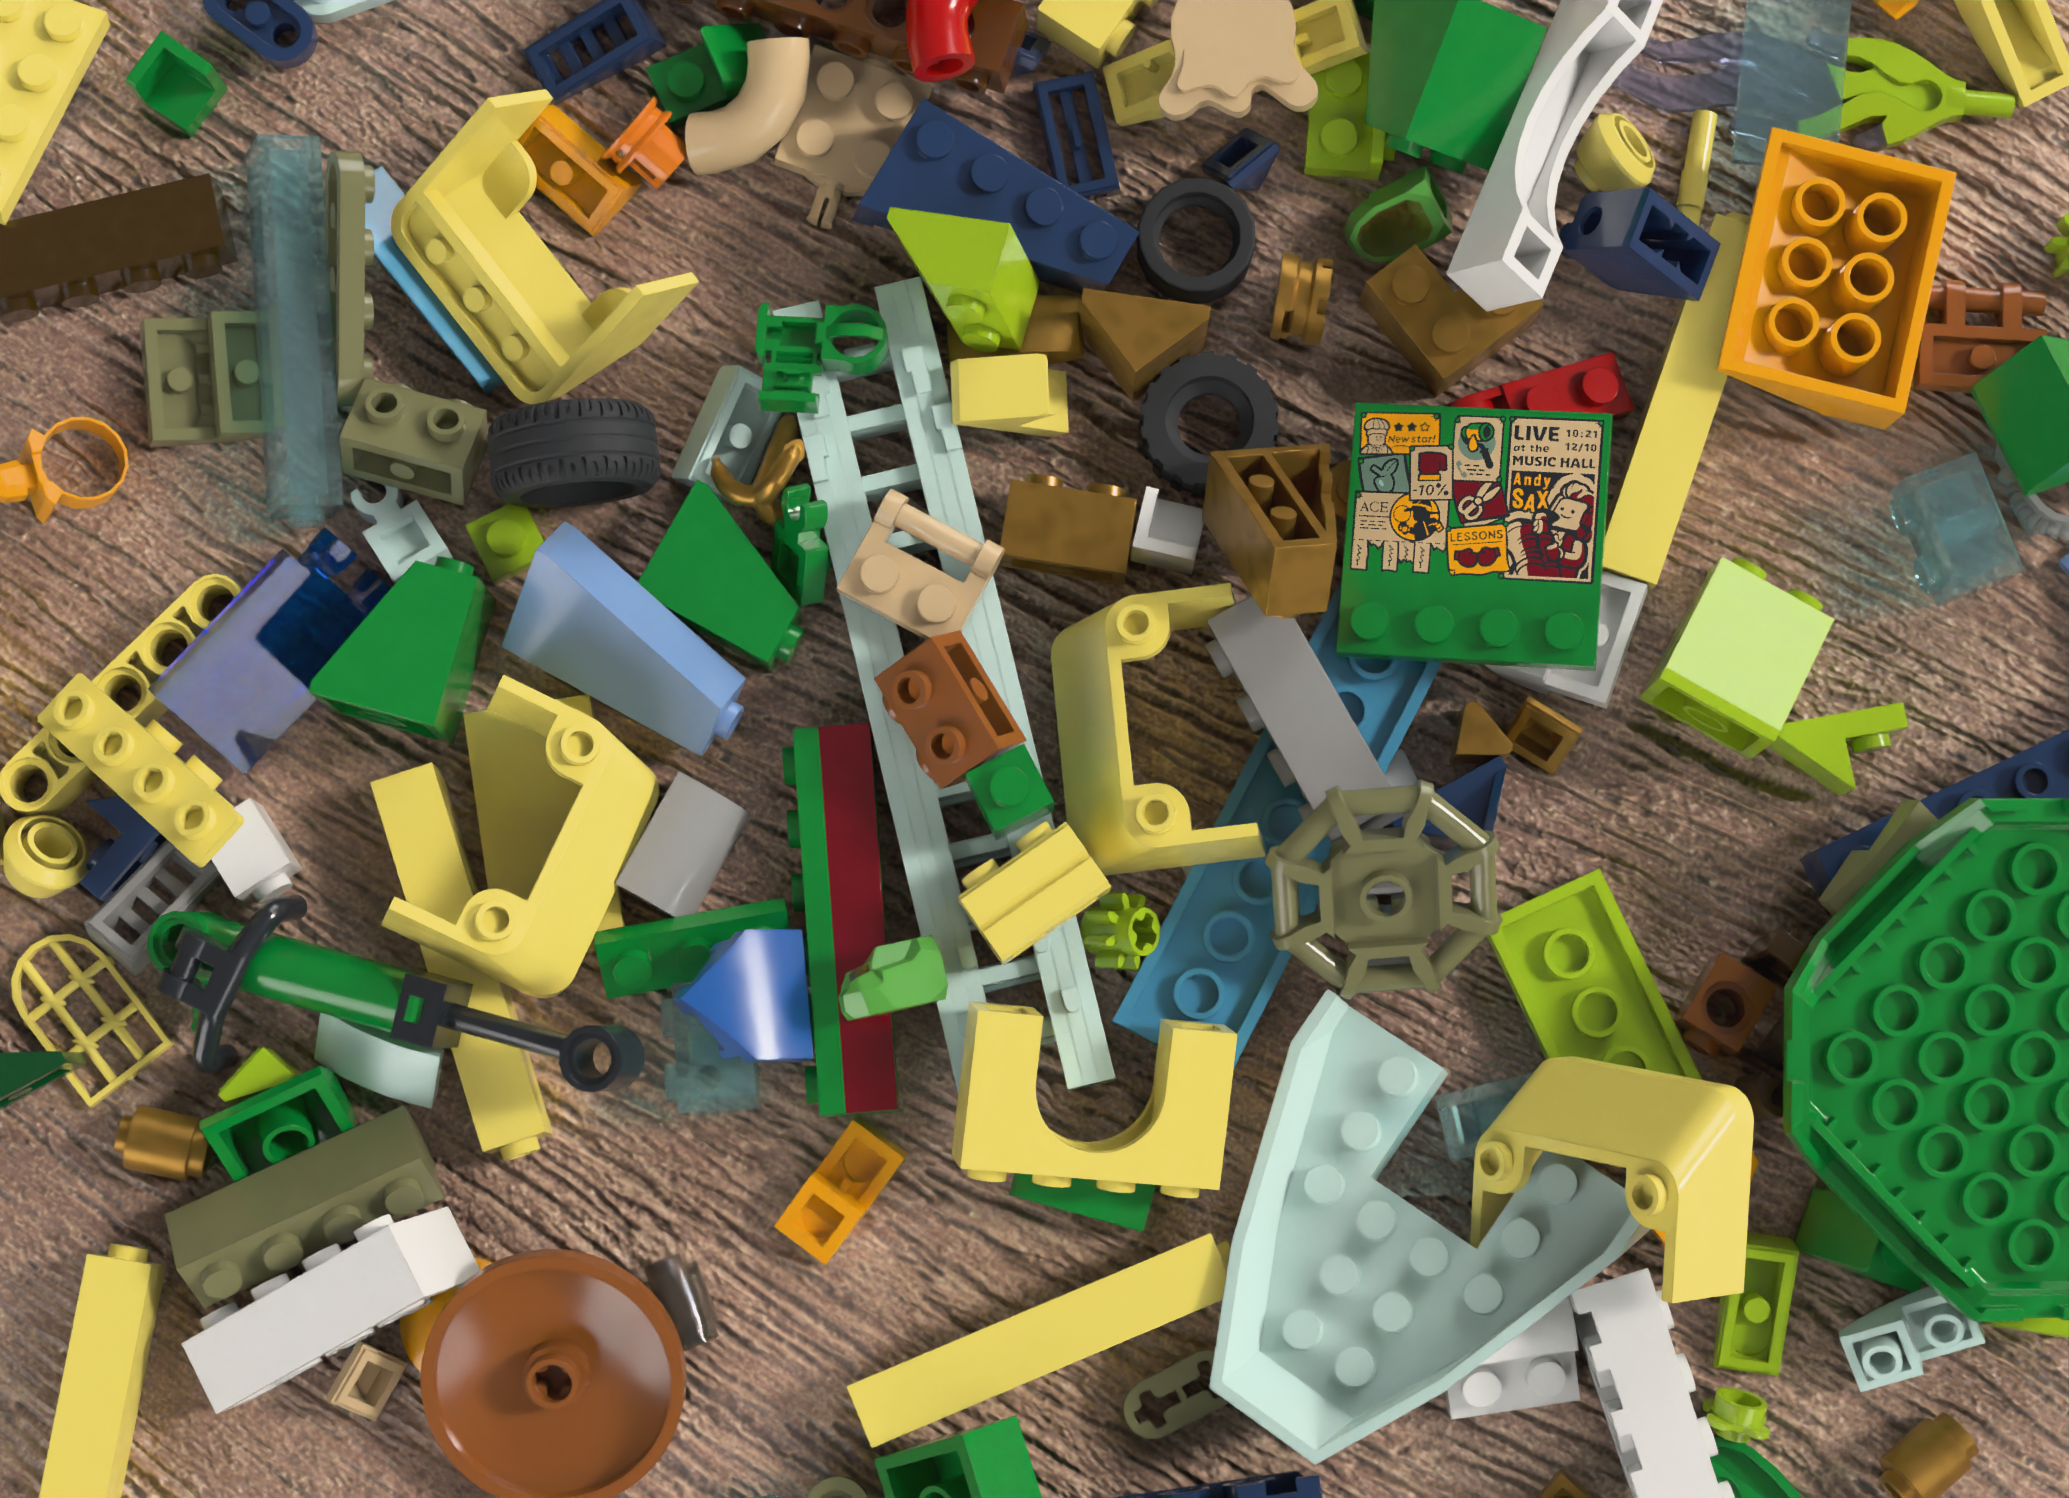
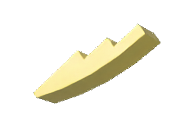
[1102,0,1368,127]

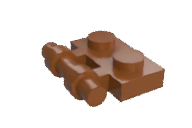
[1914,280,2047,393]

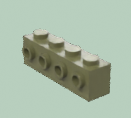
[165,1105,445,1308]

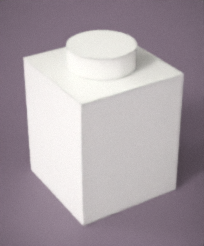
[211,798,302,904]

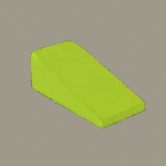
[1713,1232,1799,1376]

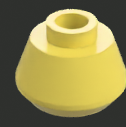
[1574,113,1655,192]
[3,815,90,898]

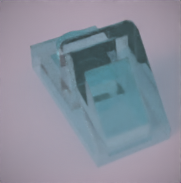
[1434,1073,1533,1161]

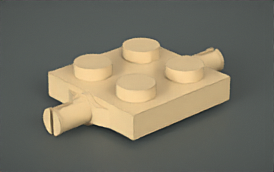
[774,24,933,229]

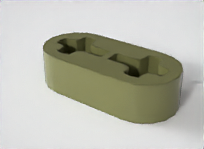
[1123,1349,1228,1439]

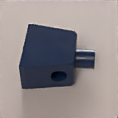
[1559,188,1721,301]

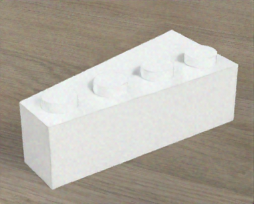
[181,1206,480,1414]
[1570,1268,1735,1498]

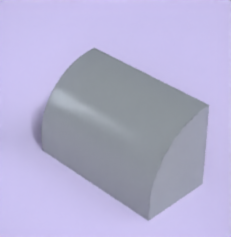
[615,771,751,918]

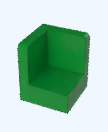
[125,31,228,138]

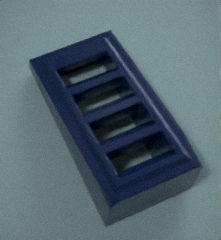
[523,0,668,105]

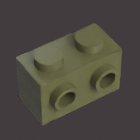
[339,378,488,506]

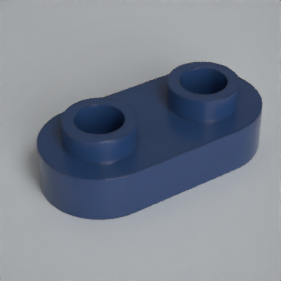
[202,0,318,69]

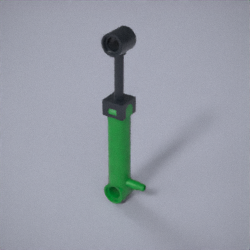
[147,911,645,1092]

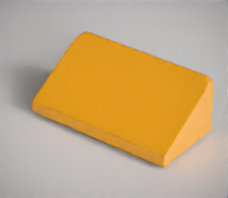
[517,104,642,236]

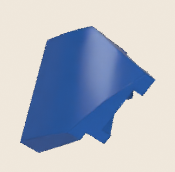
[672,929,813,1062]

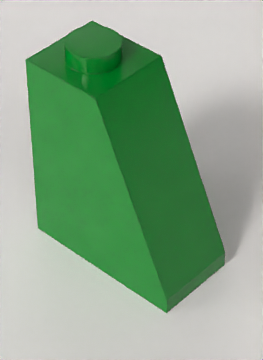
[638,479,806,673]

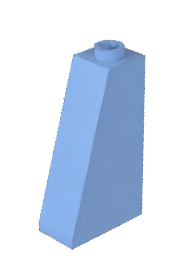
[501,521,746,756]

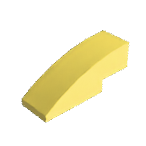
[1953,0,2069,108]

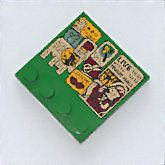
[1336,403,1613,671]

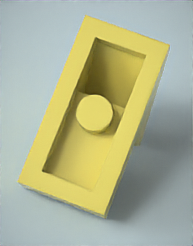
[950,353,1069,438]

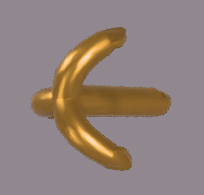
[710,415,804,527]

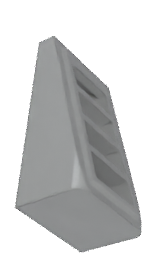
[84,839,222,977]

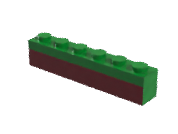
[782,723,900,1118]

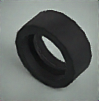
[1137,178,1256,304]

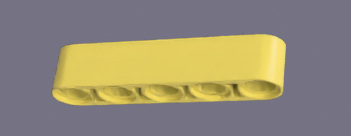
[0,574,256,817]

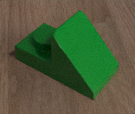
[646,23,767,130]
[1793,1187,1923,1294]

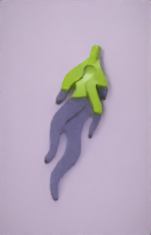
[1611,31,2015,151]

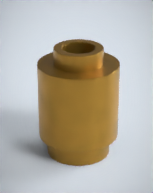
[114,1105,214,1181]
[1879,1412,1979,1498]

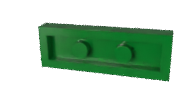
[594,897,791,999]

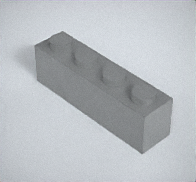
[1205,596,1404,845]

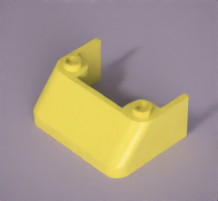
[391,89,699,404]
[1051,583,1266,876]
[381,675,659,998]
[1470,1056,1754,1303]

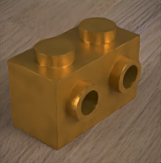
[999,474,1137,585]

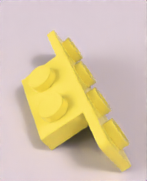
[38,673,244,867]

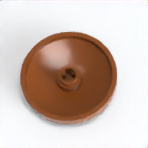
[420,1249,687,1498]

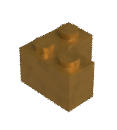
[1359,244,1544,397]

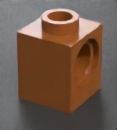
[1673,952,1778,1058]

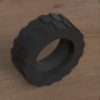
[1139,351,1279,498]

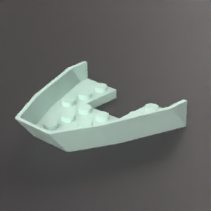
[1209,989,1650,1465]

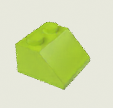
[887,207,1040,352]

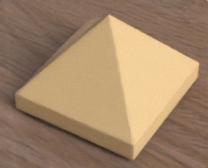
[325,1341,408,1421]

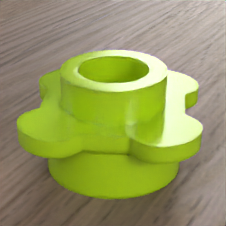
[1702,1387,1771,1443]

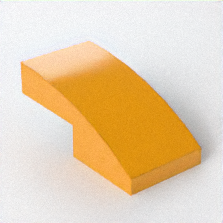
[774,1116,909,1265]

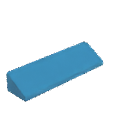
[365,167,504,395]

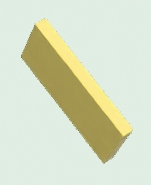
[463,694,625,953]

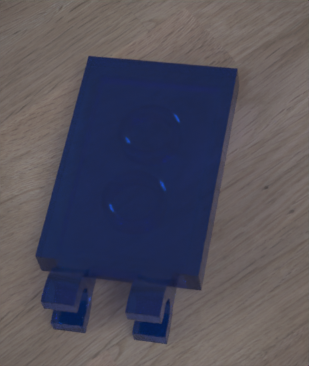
[148,527,391,775]

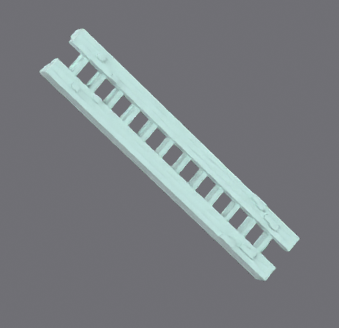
[773,276,1115,1092]

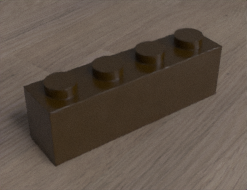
[0,173,238,323]

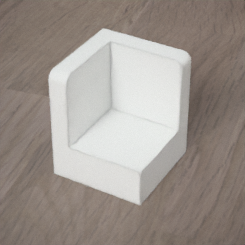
[1130,486,1204,575]

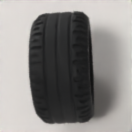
[487,398,660,508]

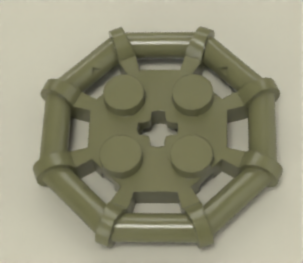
[1265,779,1503,999]

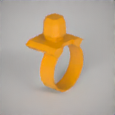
[0,417,128,524]

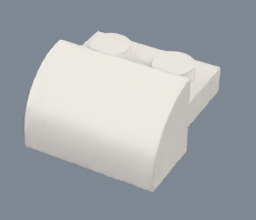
[1485,571,1648,709]
[1445,1297,1580,1420]

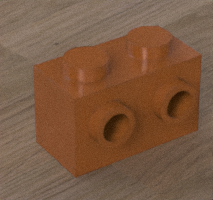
[874,630,1027,789]

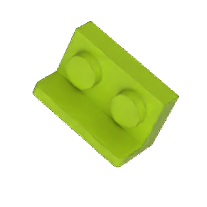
[1304,52,1396,180]

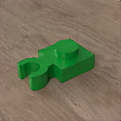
[771,483,831,606]

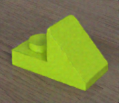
[1769,702,1908,796]

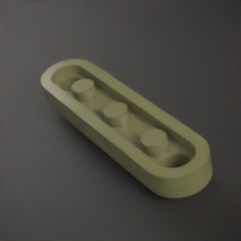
[324,151,375,406]

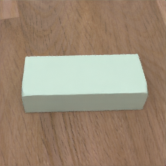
[672,365,782,506]

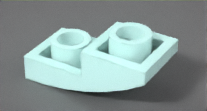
[314,1013,444,1109]
[1838,1286,1985,1392]

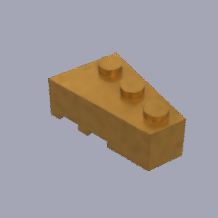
[1202,443,1337,619]

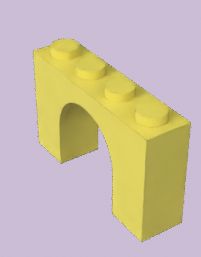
[951,1001,1238,1198]

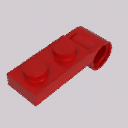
[1444,352,1635,421]

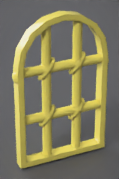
[11,934,175,1108]

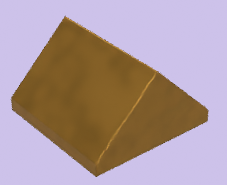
[1080,288,1211,402]

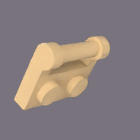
[836,489,1005,640]

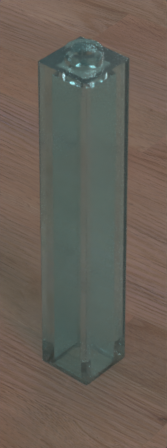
[246,134,343,529]

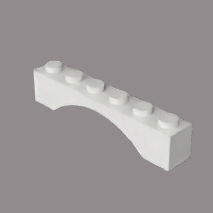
[1446,0,1663,312]

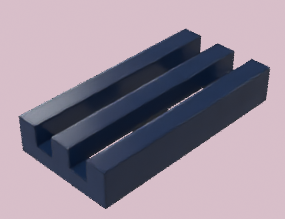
[1033,71,1120,201]

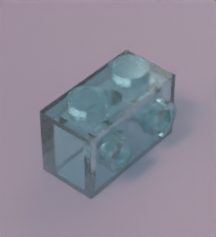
[1889,452,2025,607]
[661,982,761,1116]

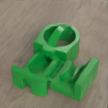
[755,302,889,414]

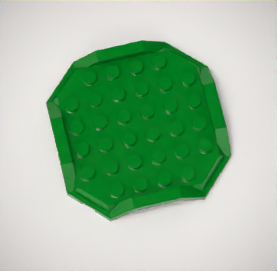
[1783,798,2069,1322]

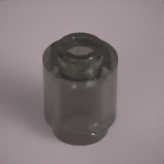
[641,1253,719,1351]

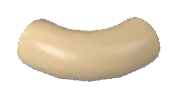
[685,37,811,175]

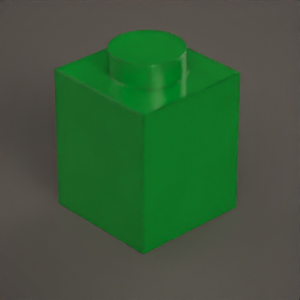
[965,744,1054,841]

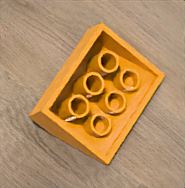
[1716,127,1957,430]

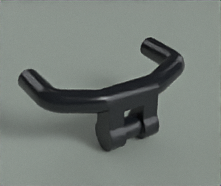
[156,895,307,1074]

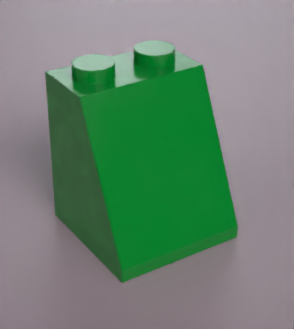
[1365,0,1547,175]
[308,556,497,745]

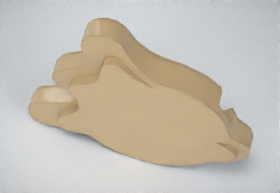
[1158,0,1318,121]

